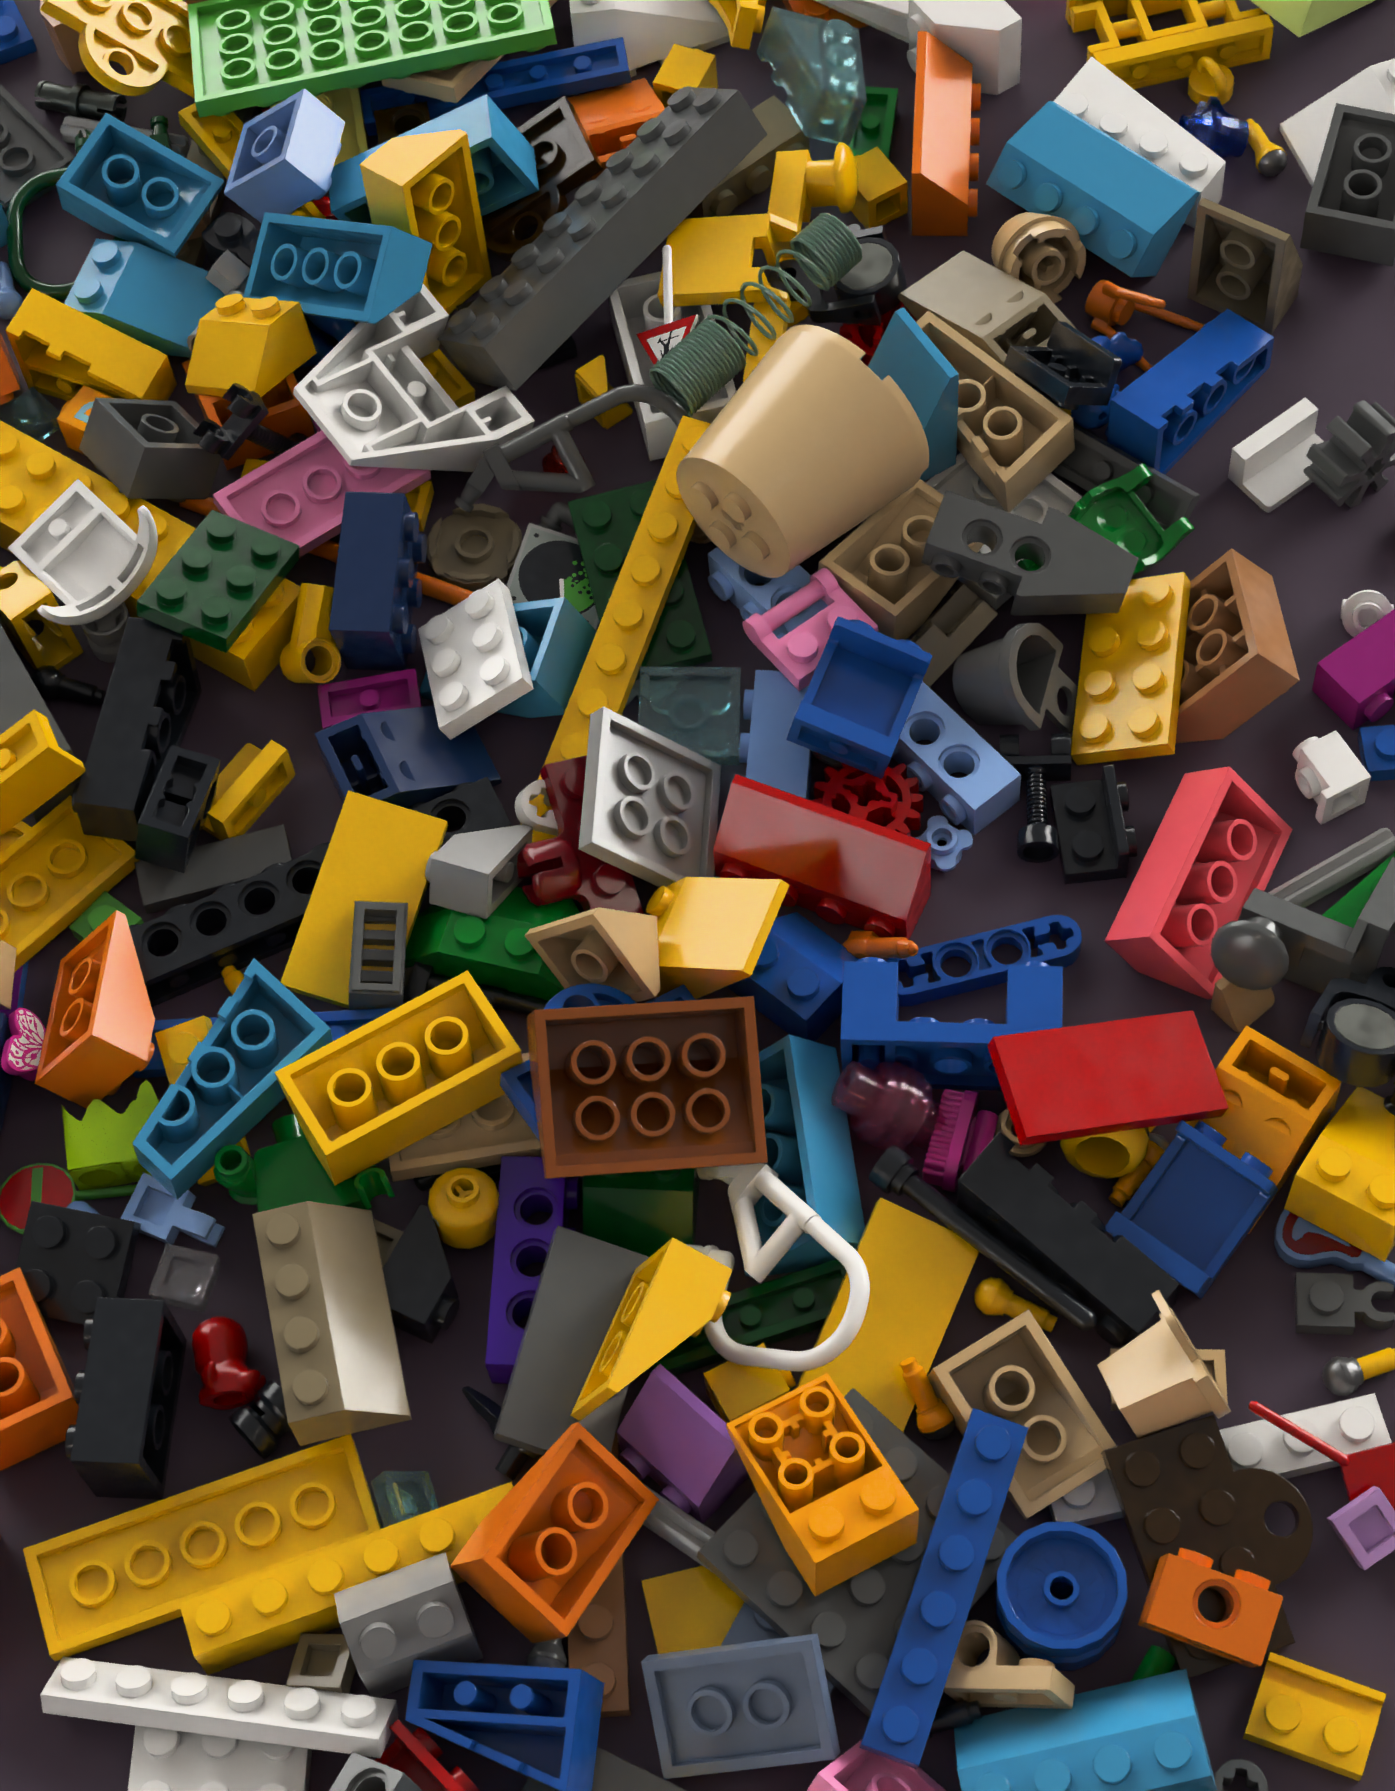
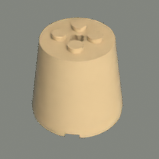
[676,325,929,578]

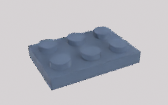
[641,1633,841,1779]

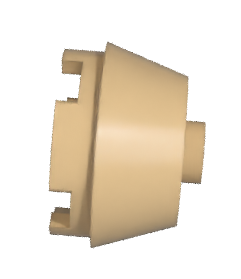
[991,212,1086,303]

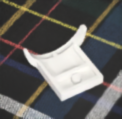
[8,479,158,625]

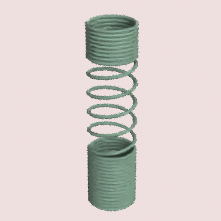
[649,213,862,416]

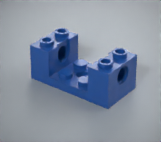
[840,957,1063,1091]

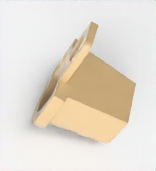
[1097,1290,1231,1439]

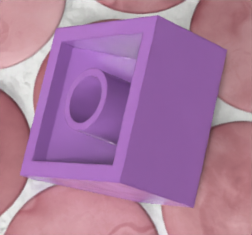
[616,1364,749,1524]

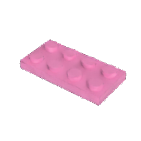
[213,430,431,558]

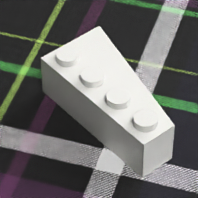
[1054,56,1226,228]

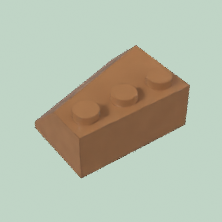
[1176,548,1300,743]

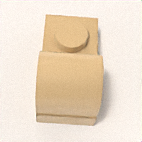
[943,1620,1075,1709]

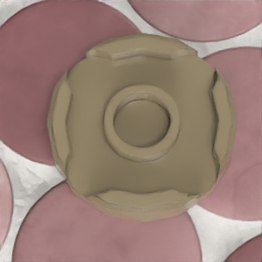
[427,503,523,592]

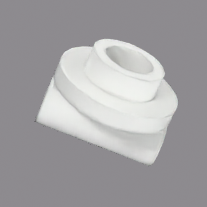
[1340,590,1394,637]

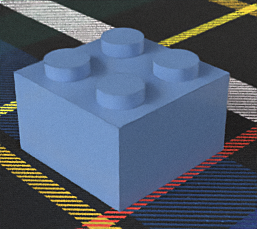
[224,88,345,223]

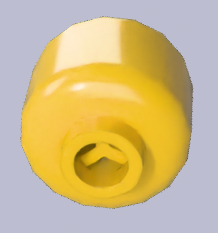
[428,1167,499,1249]

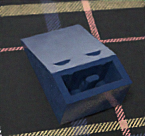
[314,705,502,808]

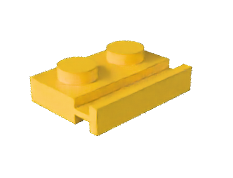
[1243,1652,1386,1781]

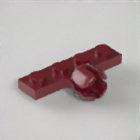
[517,755,644,914]

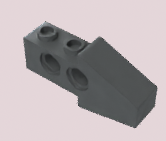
[922,491,1139,616]

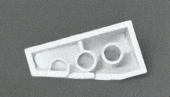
[569,0,730,77]

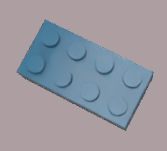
[329,94,539,224]

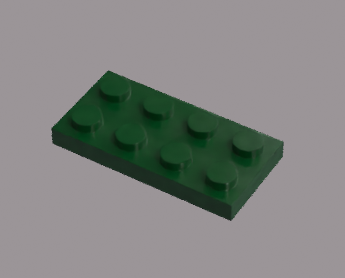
[568,479,713,680]

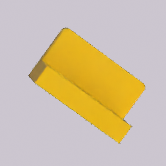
[202,739,296,840]

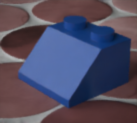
[728,912,859,1042]

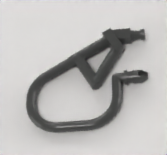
[454,384,691,532]

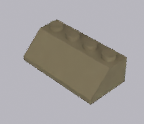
[252,1201,412,1446]

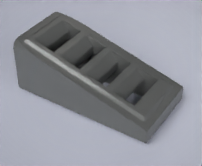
[349,901,408,1010]

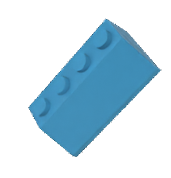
[986,101,1200,277]
[243,212,433,324]
[743,1034,865,1278]
[954,1669,1217,1791]

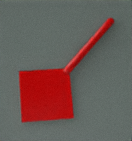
[1248,1401,1395,1510]

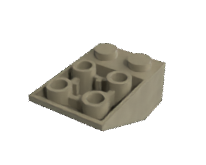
[897,250,1076,378]

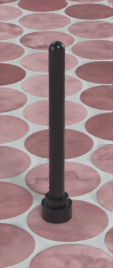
[869,1145,1097,1331]

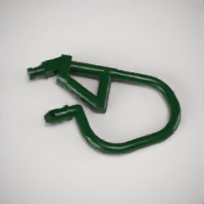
[6,115,172,300]

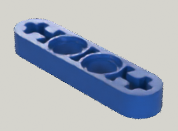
[886,915,1082,1007]

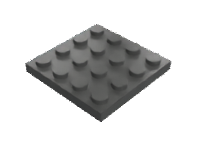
[697,1388,1018,1718]

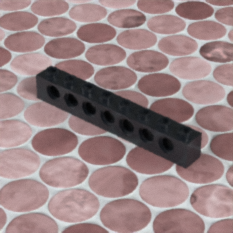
[129,777,512,1007]

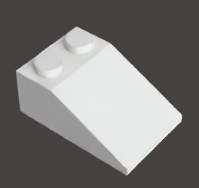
[1279,58,1395,187]

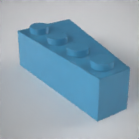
[132,958,333,1200]

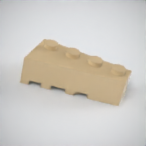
[916,310,1075,513]

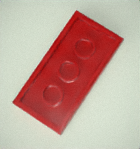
[987,1010,1229,1146]

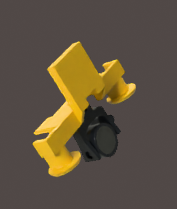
[657,142,907,382]

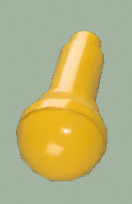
[974,1277,1058,1333]

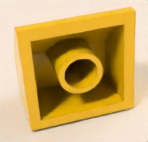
[185,294,317,397]

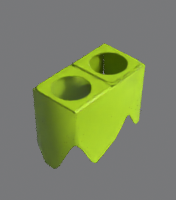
[61,1079,170,1190]

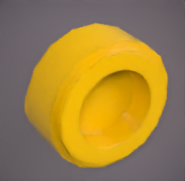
[1188,56,1234,108]

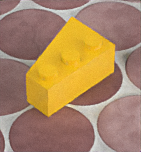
[5,288,177,401]

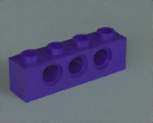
[485,1156,581,1384]

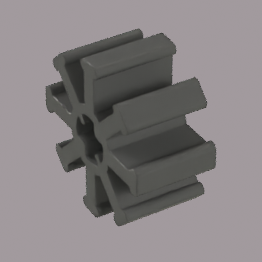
[1303,400,1395,508]

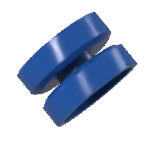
[995,1522,1128,1671]

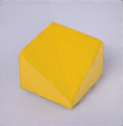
[575,355,633,429]

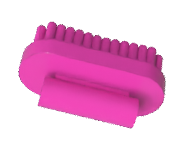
[922,1089,999,1193]

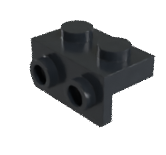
[1004,321,1122,410]

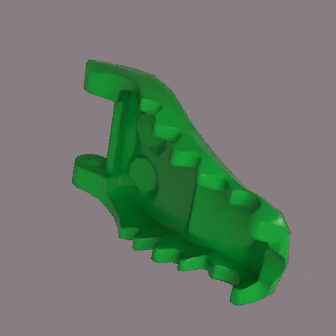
[1017,463,1195,575]

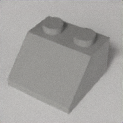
[334,1552,483,1698]

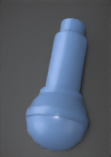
[0,261,23,320]

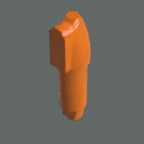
[842,931,918,959]

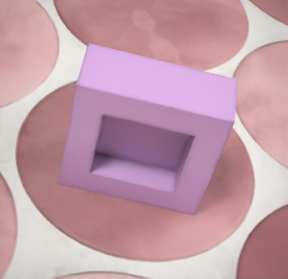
[1326,1486,1395,1570]

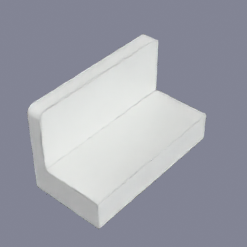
[1228,397,1324,513]

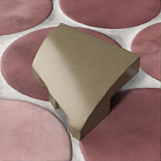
[910,581,998,688]

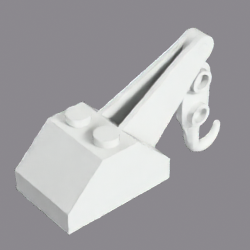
[813,0,1022,95]

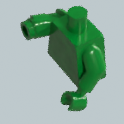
[213,1114,395,1212]

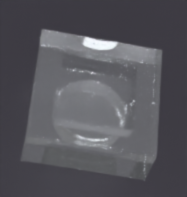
[148,1243,222,1313]

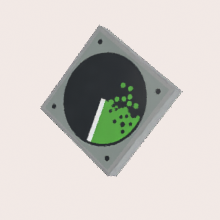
[506,523,599,630]

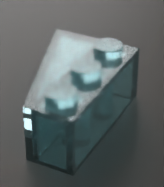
[756,6,867,146]

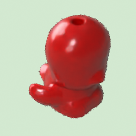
[192,1316,266,1410]

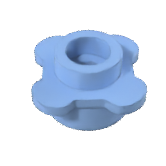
[915,815,973,872]

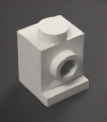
[1292,730,1371,825]

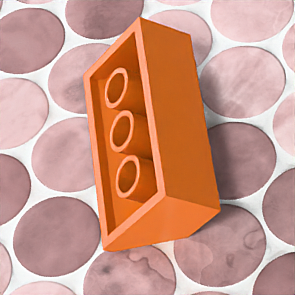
[912,31,981,236]

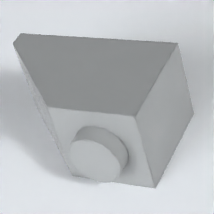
[425,824,533,919]

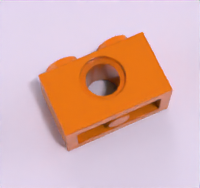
[1138,1548,1284,1668]

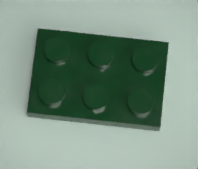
[137,510,300,653]

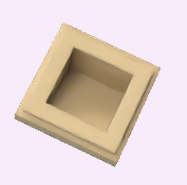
[1211,977,1275,1033]

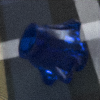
[1178,96,1249,158]

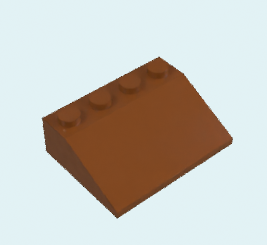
[526,996,768,1179]

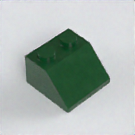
[583,1168,700,1257]

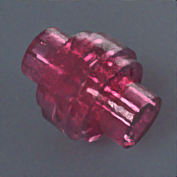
[831,1061,947,1152]

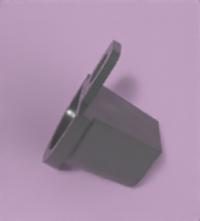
[952,623,1078,733]

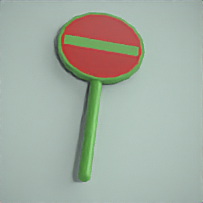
[0,1163,137,1234]

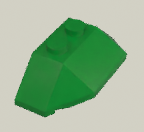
[405,886,580,1000]

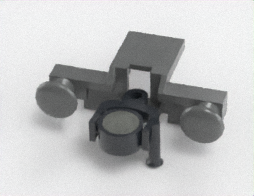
[1211,857,1395,1115]

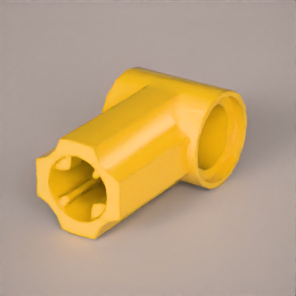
[280,583,341,683]

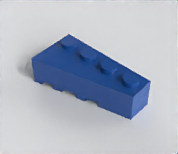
[1105,309,1274,474]

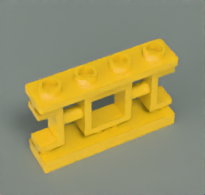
[1066,0,1274,89]

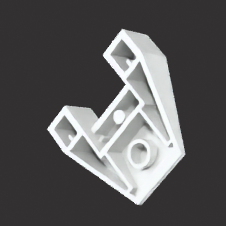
[293,284,535,472]

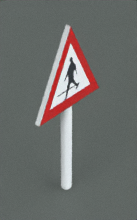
[636,245,699,364]

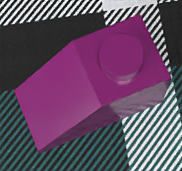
[1312,609,1395,730]

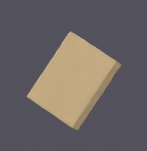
[524,907,661,1003]

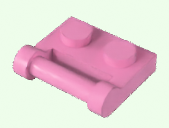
[742,568,878,691]

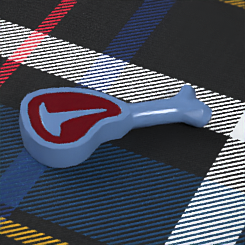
[1274,1209,1395,1289]

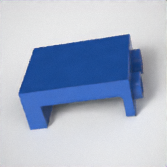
[786,617,933,779]
[1105,1120,1278,1299]

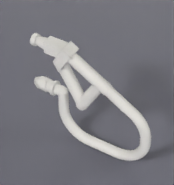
[686,1163,870,1372]

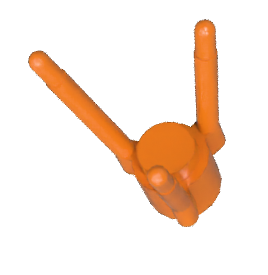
[1085,280,1205,372]

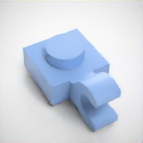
[120,1172,225,1247]

